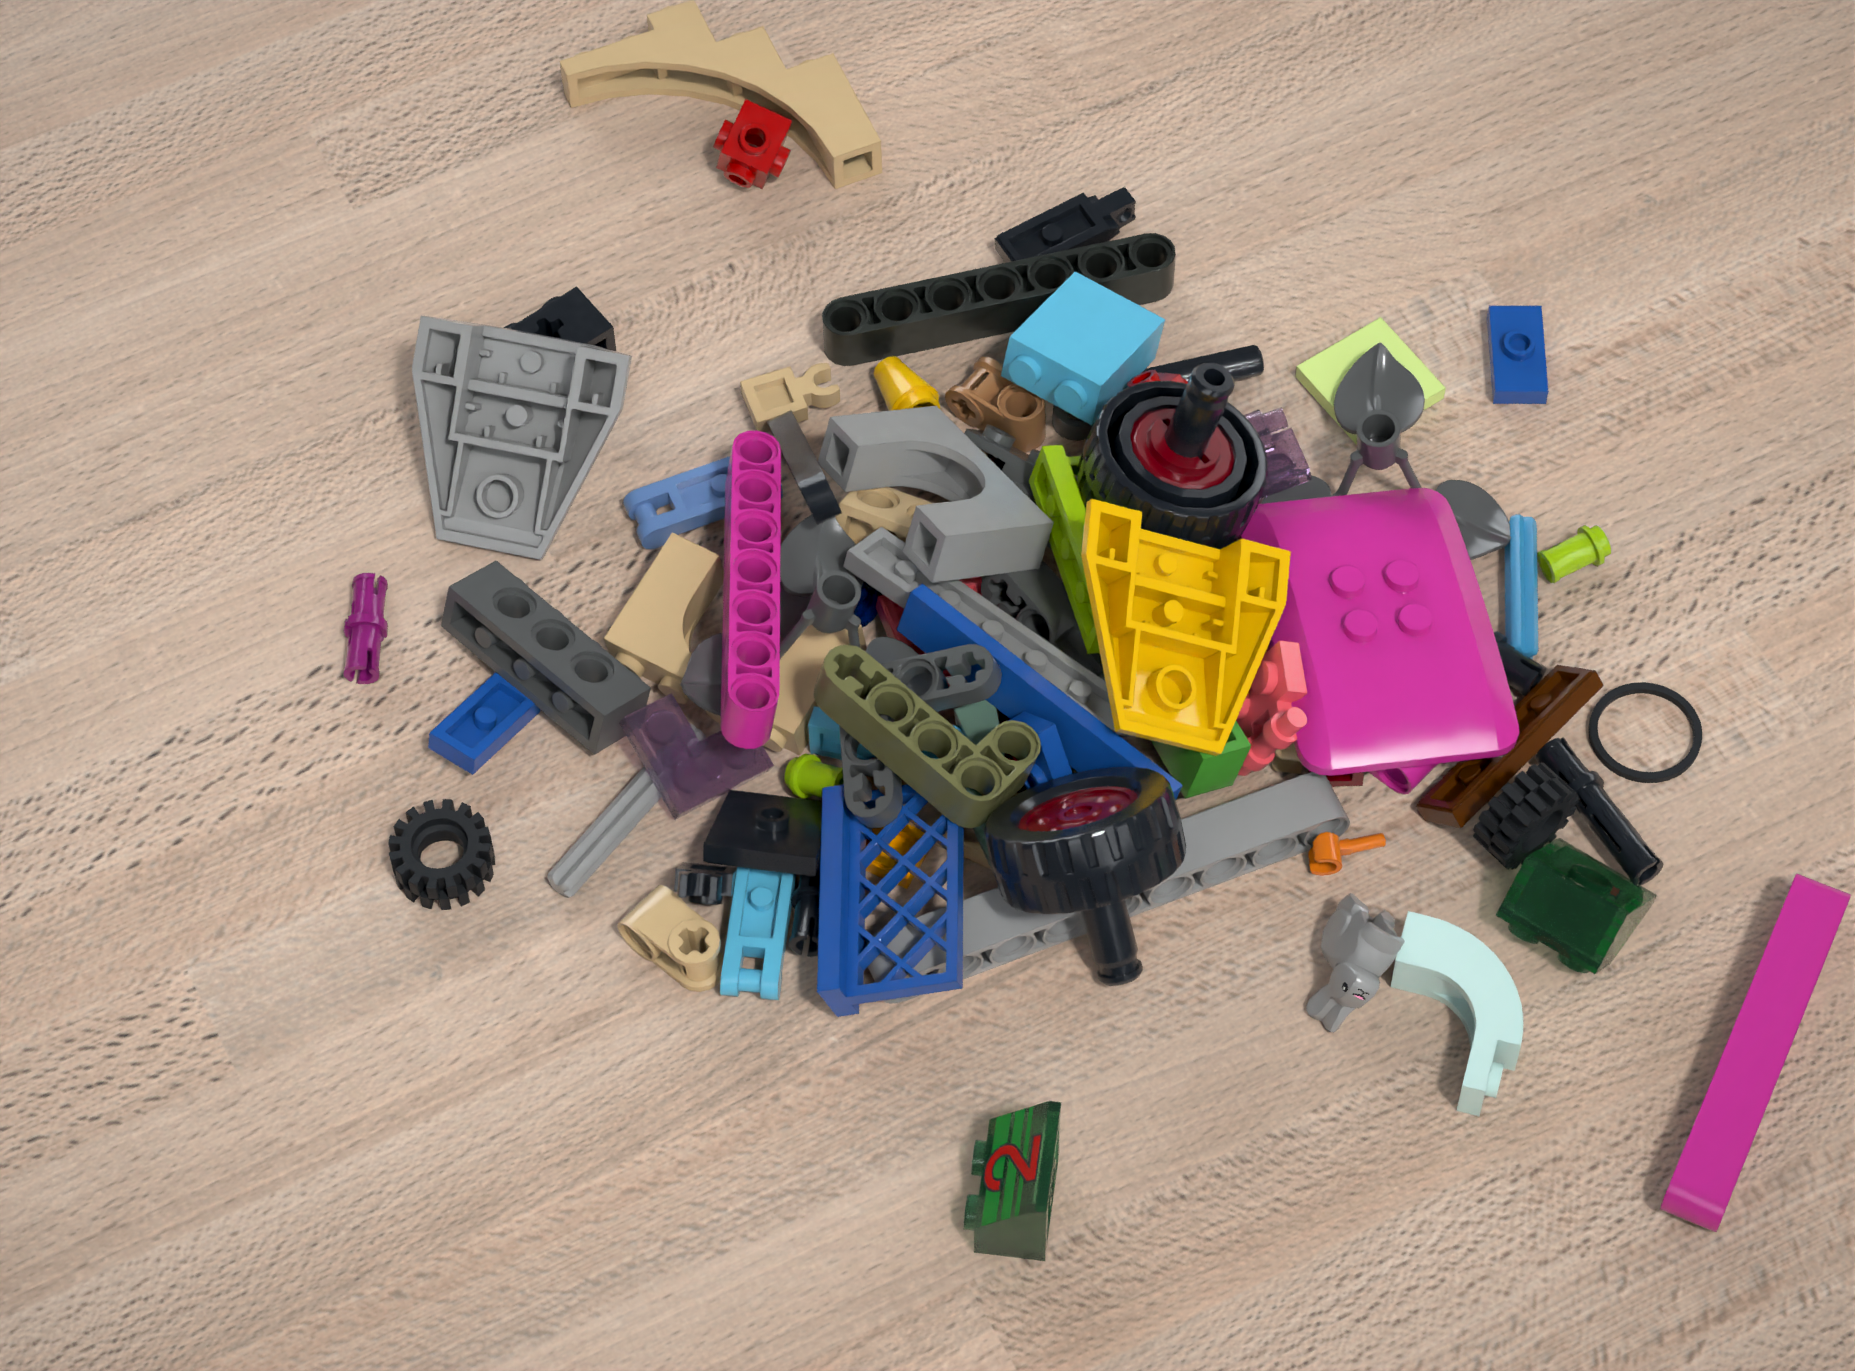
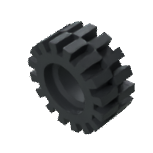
[1473,763,1579,870]
[388,799,495,910]

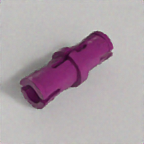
[343,573,388,684]

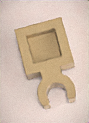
[740,363,840,432]

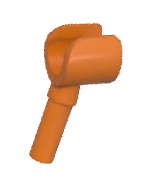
[1308,832,1386,876]

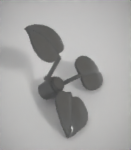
[1262,343,1511,560]
[680,514,939,716]

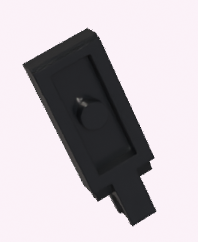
[994,187,1136,263]

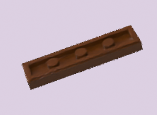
[1416,665,1604,828]

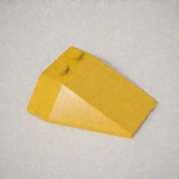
[1081,499,1291,756]

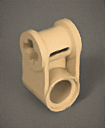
[617,885,723,992]

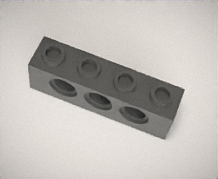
[441,561,651,755]

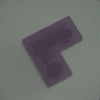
[619,693,774,820]

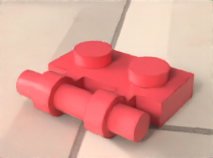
[1236,641,1307,776]

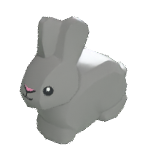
[1306,893,1405,1033]

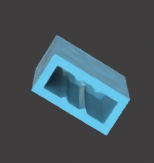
[1001,272,1165,425]

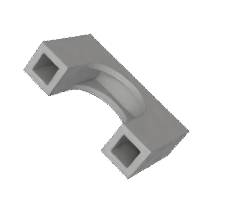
[818,406,1054,583]

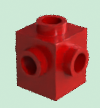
[713,99,793,189]

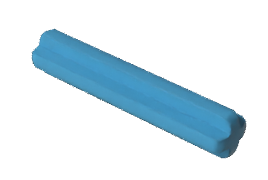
[1505,514,1539,659]

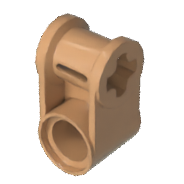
[945,356,1046,453]

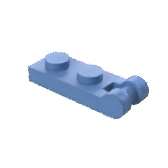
[623,456,783,549]

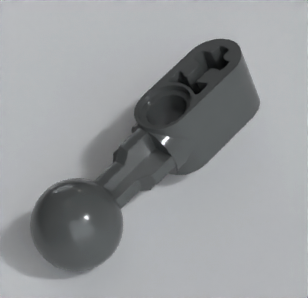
[981,561,1131,737]

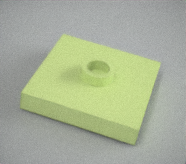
[1295,317,1446,445]

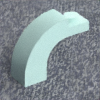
[1390,911,1523,1116]

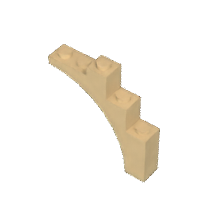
[560,0,882,189]

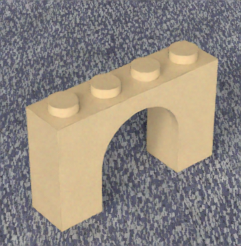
[604,532,867,756]

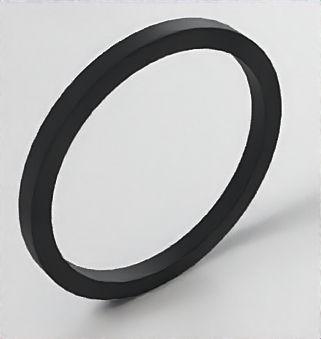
[1589,682,1702,783]

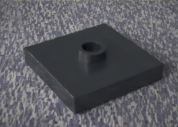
[703,790,822,876]

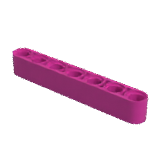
[721,430,781,749]
[1660,873,1851,1233]

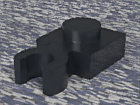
[674,862,737,904]

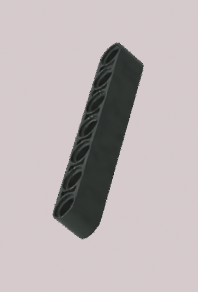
[822,233,1176,366]

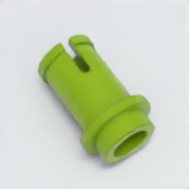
[1537,525,1611,583]
[785,754,844,798]

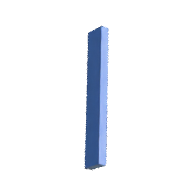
[897,583,1183,800]

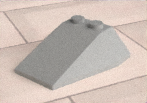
[412,316,632,560]

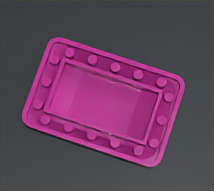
[1238,488,1519,776]

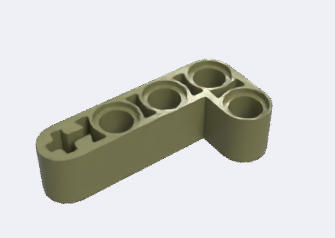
[813,644,1041,828]

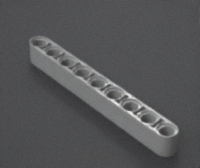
[864,772,1350,1004]

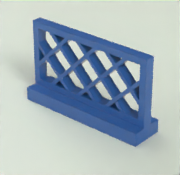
[817,784,964,1017]

